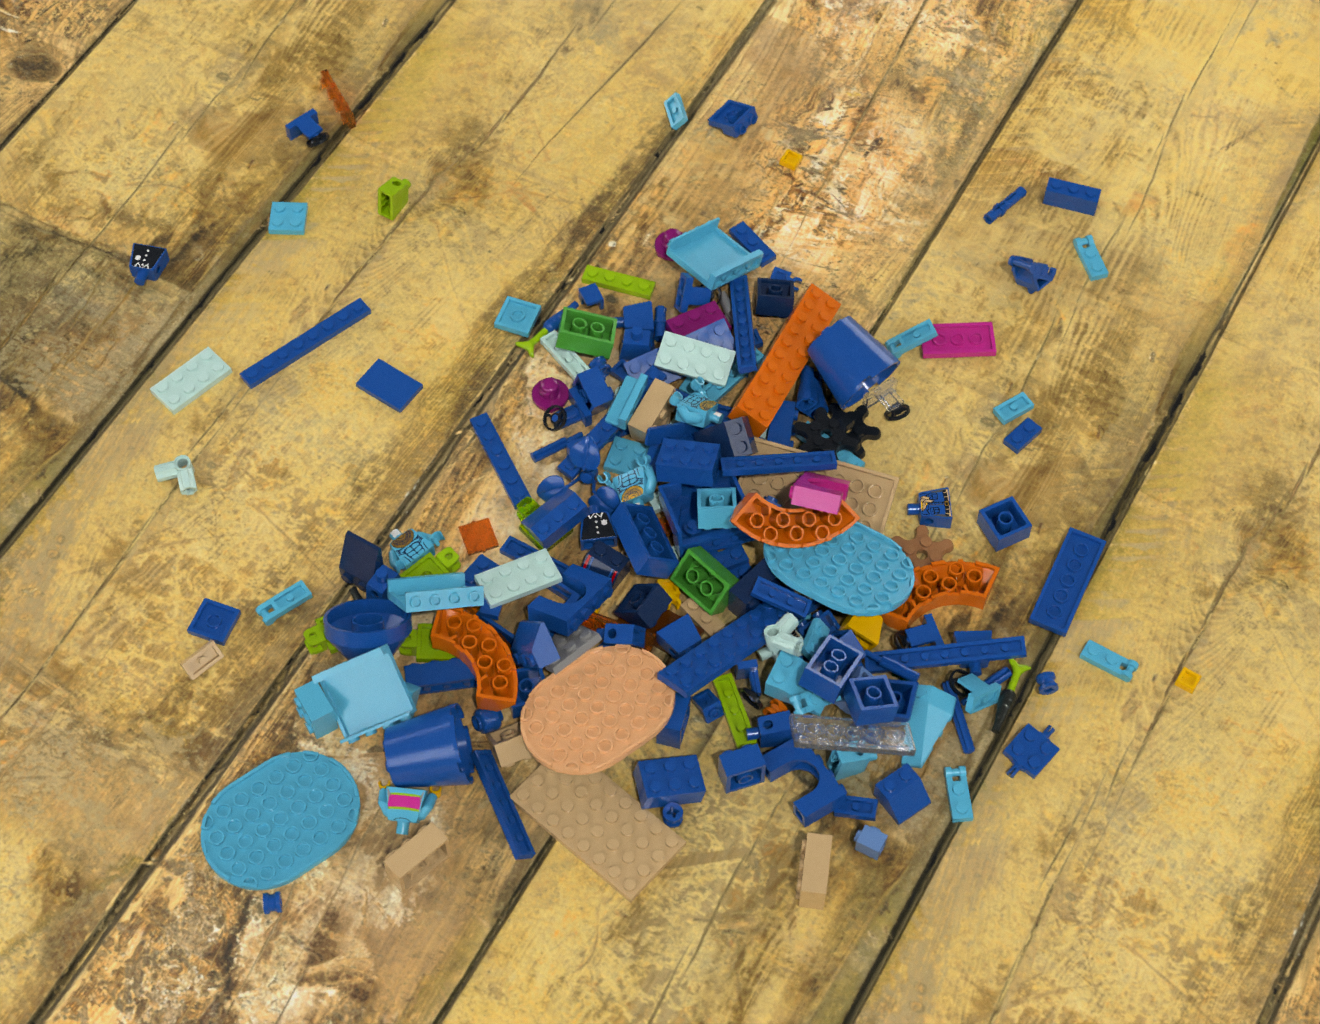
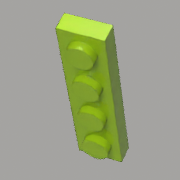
[581,265,656,300]
[712,673,757,749]

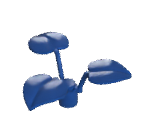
[537,435,620,517]

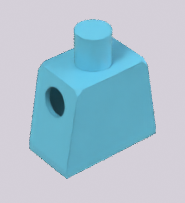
[826,741,877,781]

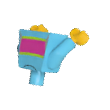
[378,780,442,835]

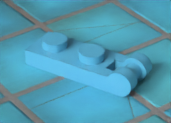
[1073,235,1109,281]
[885,319,938,359]
[255,580,313,626]
[1079,639,1139,682]
[788,690,842,717]
[944,765,974,823]

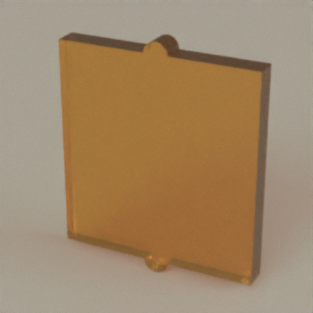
[458,518,499,556]

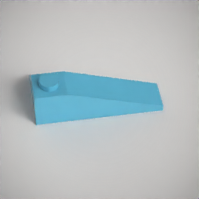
[901,685,957,768]

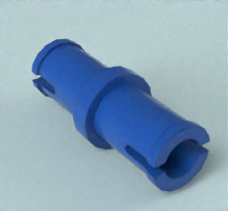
[653,305,667,342]

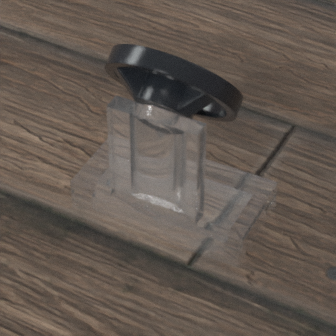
[862,377,910,421]

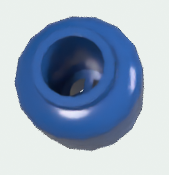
[472,709,503,734]

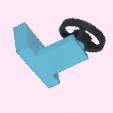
[949,669,1002,714]

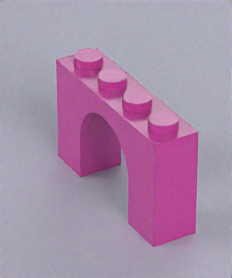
[789,471,850,515]

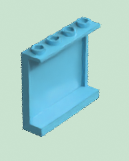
[666,217,764,291]
[387,572,484,613]
[311,643,417,744]

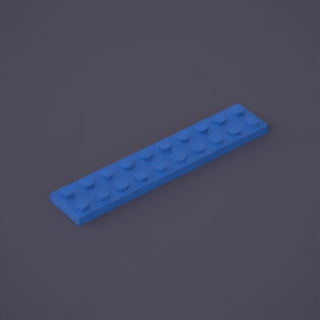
[657,586,823,698]

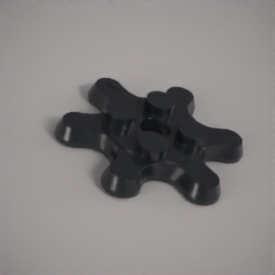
[824,403,881,459]
[792,407,860,460]

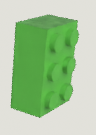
[555,306,618,359]
[670,546,739,616]

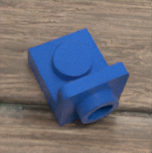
[691,688,724,724]

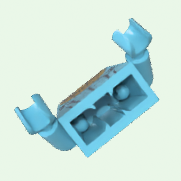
[669,376,724,428]
[597,454,658,505]
[389,529,445,574]

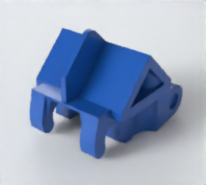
[1008,255,1057,294]

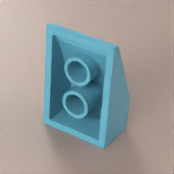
[764,650,825,716]

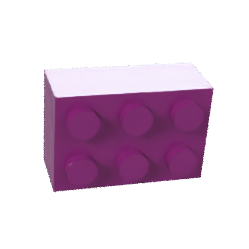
[666,300,732,336]

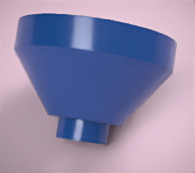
[323,598,412,660]

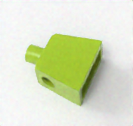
[378,177,411,221]

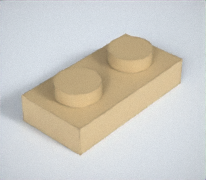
[180,640,224,680]

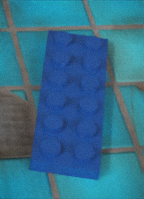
[623,318,736,384]
[1028,527,1106,637]

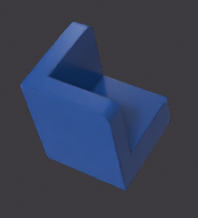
[579,283,604,310]

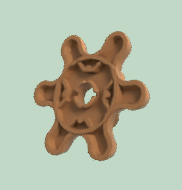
[891,525,954,568]

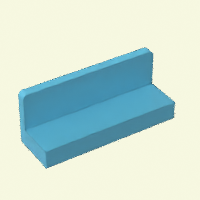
[605,373,648,430]

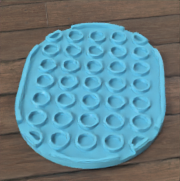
[763,522,915,616]
[201,750,361,891]

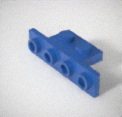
[644,422,703,446]

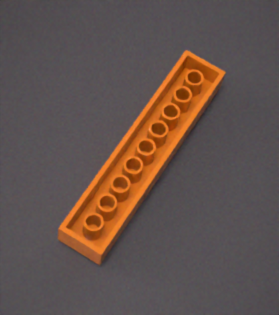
[727,283,841,438]

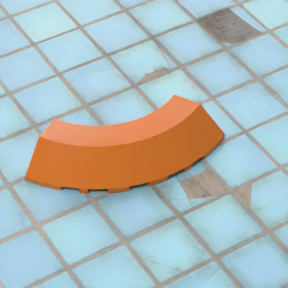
[730,492,860,548]
[880,559,1000,631]
[430,608,518,712]

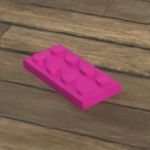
[921,322,997,359]

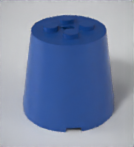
[807,316,901,410]
[383,703,475,788]

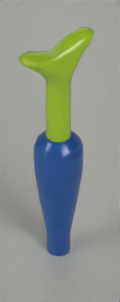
[515,301,579,358]

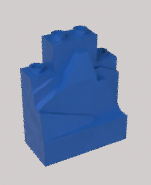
[658,470,755,560]

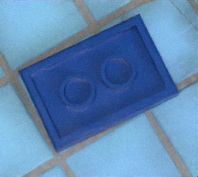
[356,358,423,413]

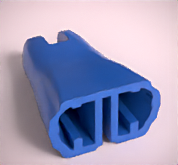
[795,365,829,420]

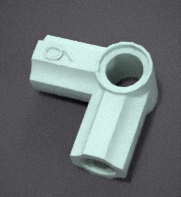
[154,455,198,496]
[764,612,804,656]

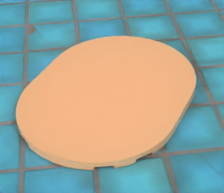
[520,644,676,775]

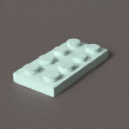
[654,331,736,388]
[150,347,232,415]
[474,548,562,609]

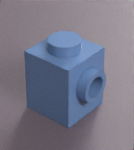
[854,824,888,860]

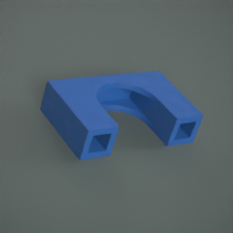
[527,564,613,637]
[762,734,847,827]

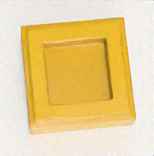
[779,149,803,171]
[1174,667,1202,694]

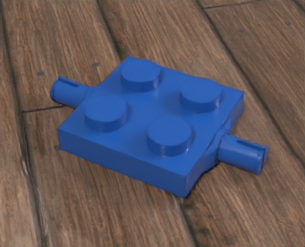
[1002,723,1060,779]

